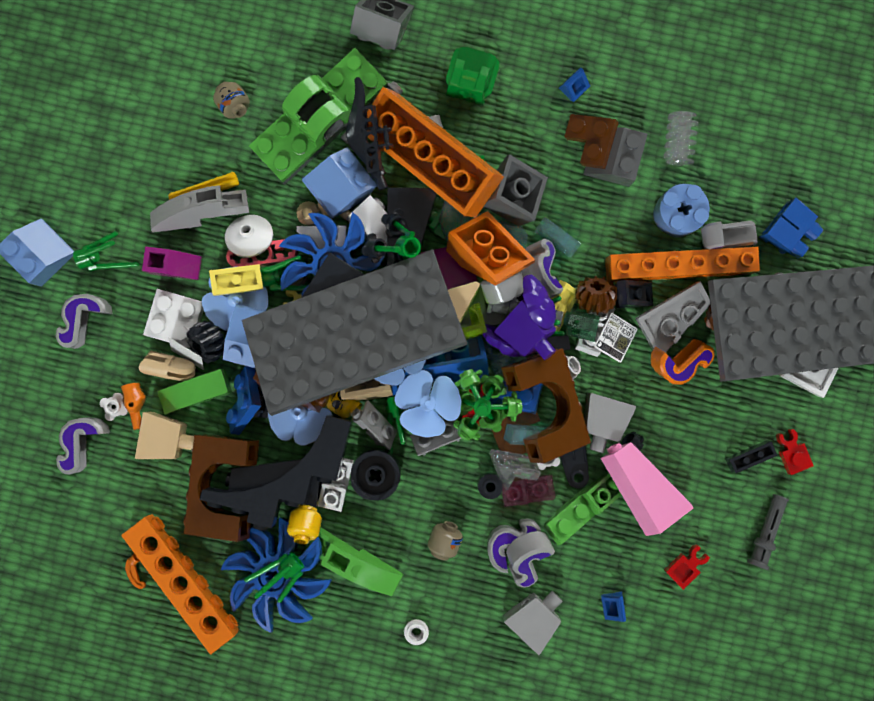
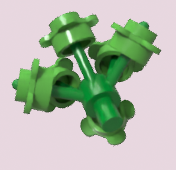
[453,369,523,440]

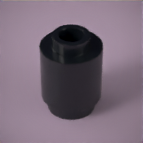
[477,472,503,499]

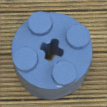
[653,184,710,238]

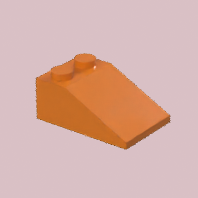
[446,211,535,286]

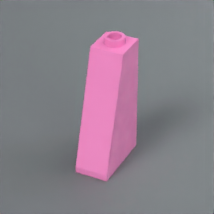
[600,442,693,536]

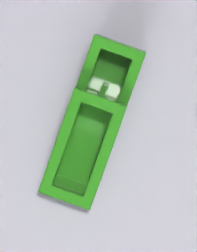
[157,369,232,415]

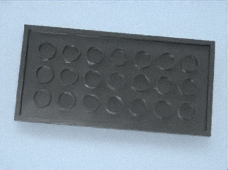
[242,250,467,416]
[708,266,874,381]

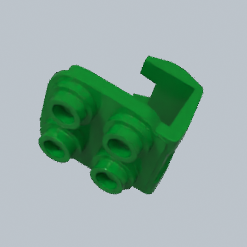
[446,47,500,106]

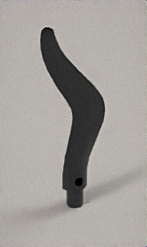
[346,77,388,191]

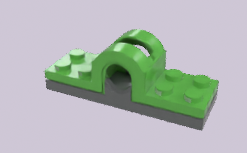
[249,48,388,185]

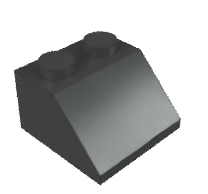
[350,0,414,50]
[583,127,648,187]
[484,154,548,226]

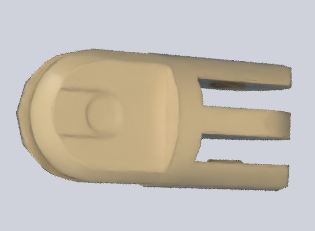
[139,351,196,381]

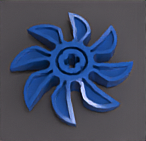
[279,212,385,296]
[221,517,332,633]

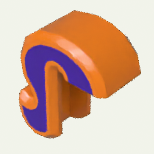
[651,340,715,385]

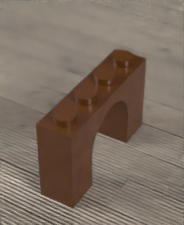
[501,348,591,464]
[183,434,259,542]

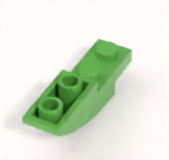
[543,472,622,545]
[305,527,404,596]

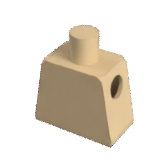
[135,412,194,459]

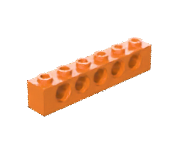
[605,247,760,282]
[121,514,240,655]

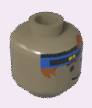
[213,82,250,119]
[428,521,463,560]

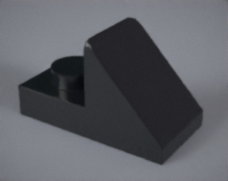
[615,280,654,308]

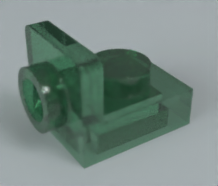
[563,304,600,342]

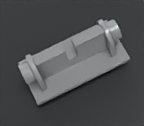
[351,401,397,450]
[410,420,461,456]

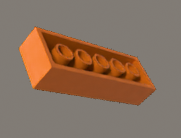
[367,87,504,218]

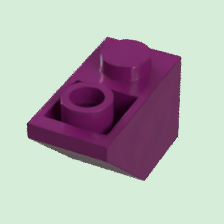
[142,246,202,280]

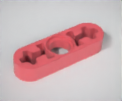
[226,239,298,267]

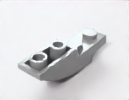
[150,185,249,233]

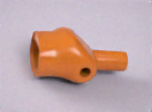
[121,383,146,430]

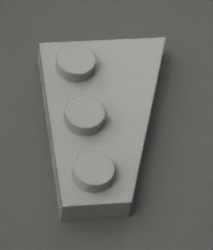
[635,281,711,353]

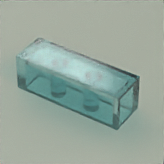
[535,217,581,258]
[503,424,547,445]

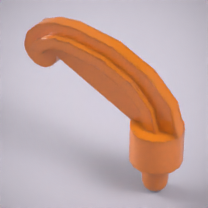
[125,554,146,589]

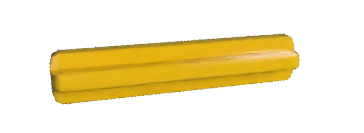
[168,172,239,200]

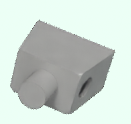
[584,393,636,453]
[503,591,563,655]

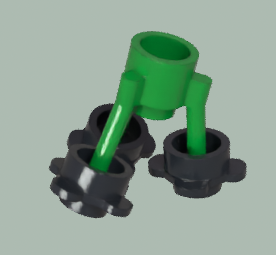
[362,208,421,264]

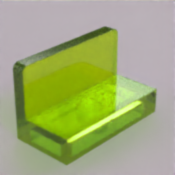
[462,303,487,340]

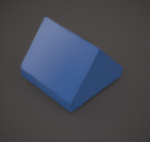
[559,68,590,102]
[601,592,626,622]

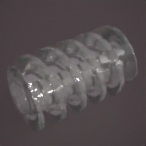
[663,111,699,166]

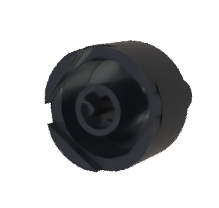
[351,449,401,500]

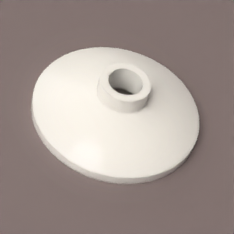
[225,215,273,258]

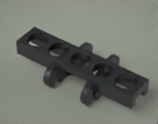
[360,105,394,173]

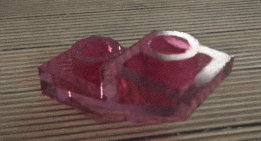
[502,474,556,507]

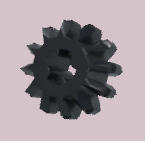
[186,321,225,364]

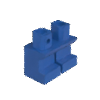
[759,198,823,258]

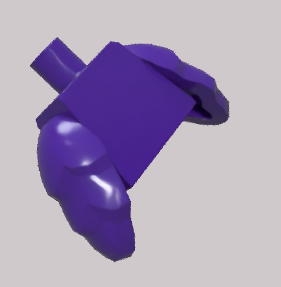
[481,275,556,360]

